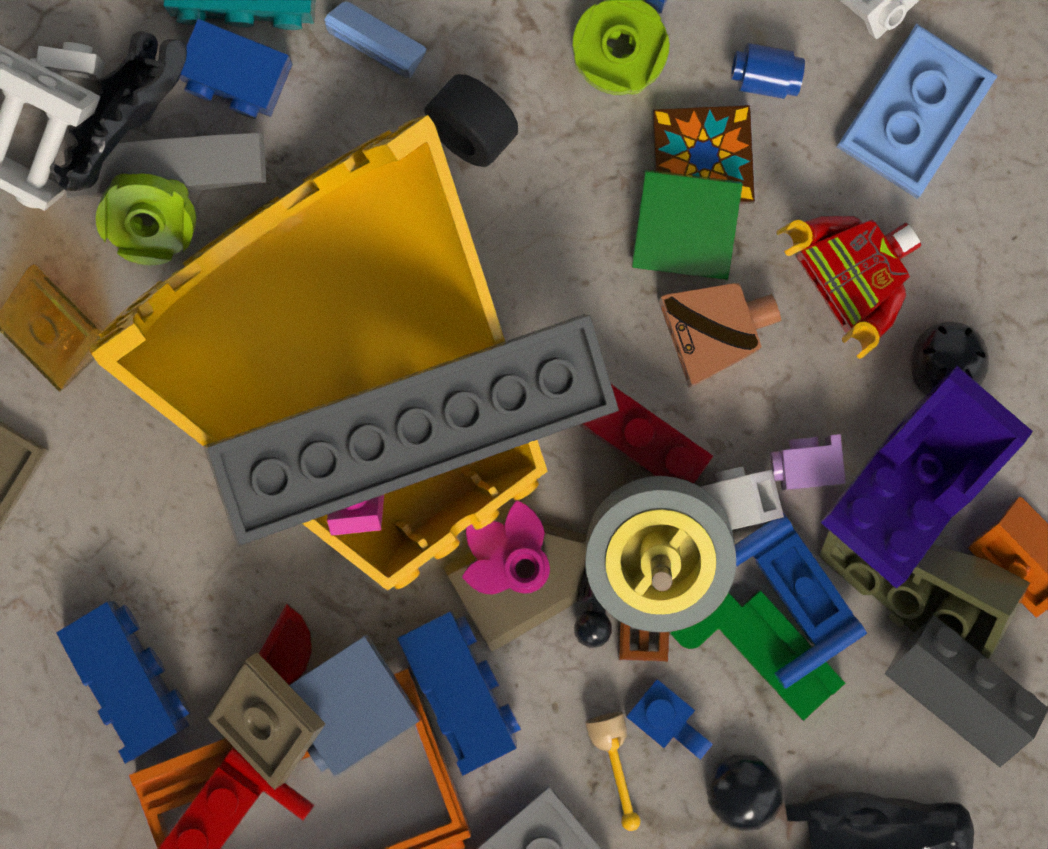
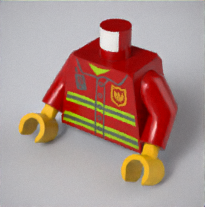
[776,216,921,359]

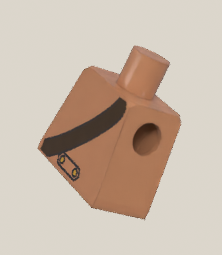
[658,283,781,388]

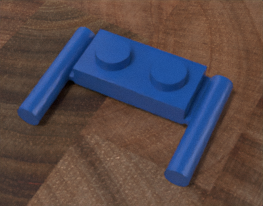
[735,513,867,689]

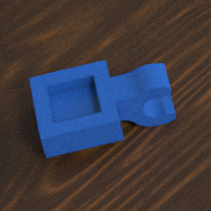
[626,679,713,760]

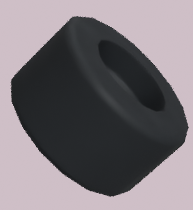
[424,74,518,167]

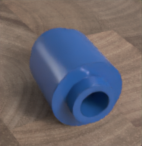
[731,43,805,99]

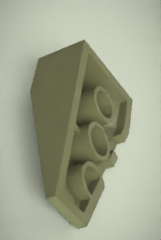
[819,530,1030,660]

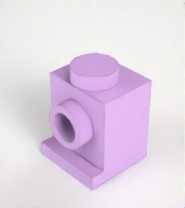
[770,434,846,490]

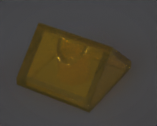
[0,264,104,392]

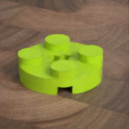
[572,0,670,96]
[95,173,196,265]

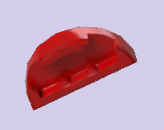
[259,603,312,685]

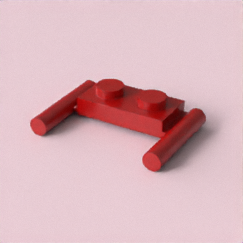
[159,747,315,849]

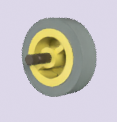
[585,476,736,632]

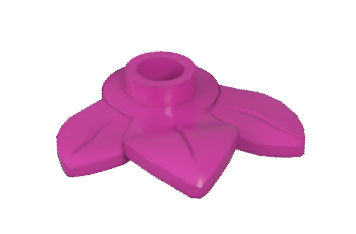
[462,501,550,595]

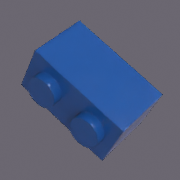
[180,19,293,119]

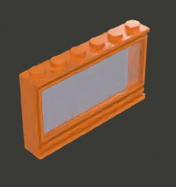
[129,667,472,849]

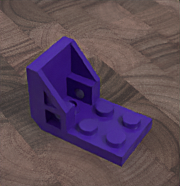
[821,366,1033,589]

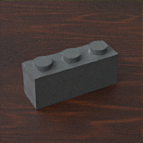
[885,615,1048,767]

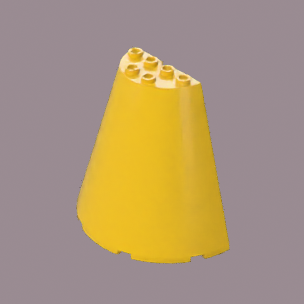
[89,115,548,591]

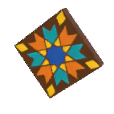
[653,105,755,204]

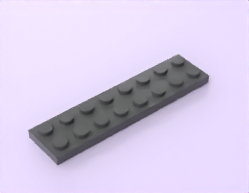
[204,314,619,546]

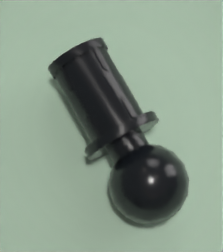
[574,578,612,648]

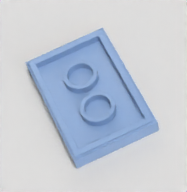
[837,24,998,199]

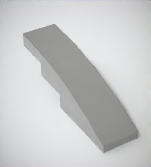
[64,133,266,200]

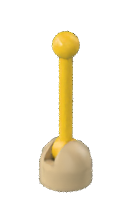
[585,712,641,831]

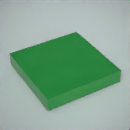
[631,169,743,280]

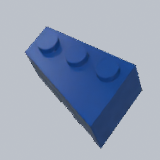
[56,601,191,764]
[397,610,521,776]

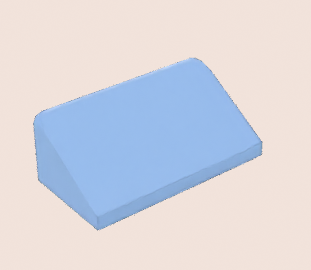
[324,1,426,79]

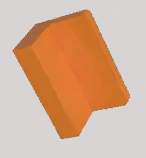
[968,497,1048,618]

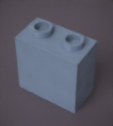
[289,635,422,777]

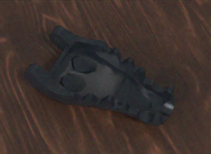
[50,31,187,191]
[785,792,974,849]

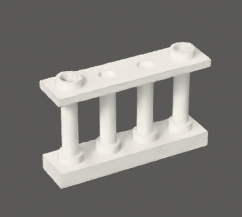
[0,45,101,211]

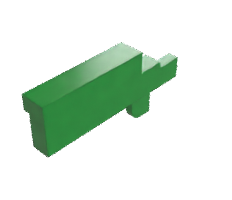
[670,590,846,721]

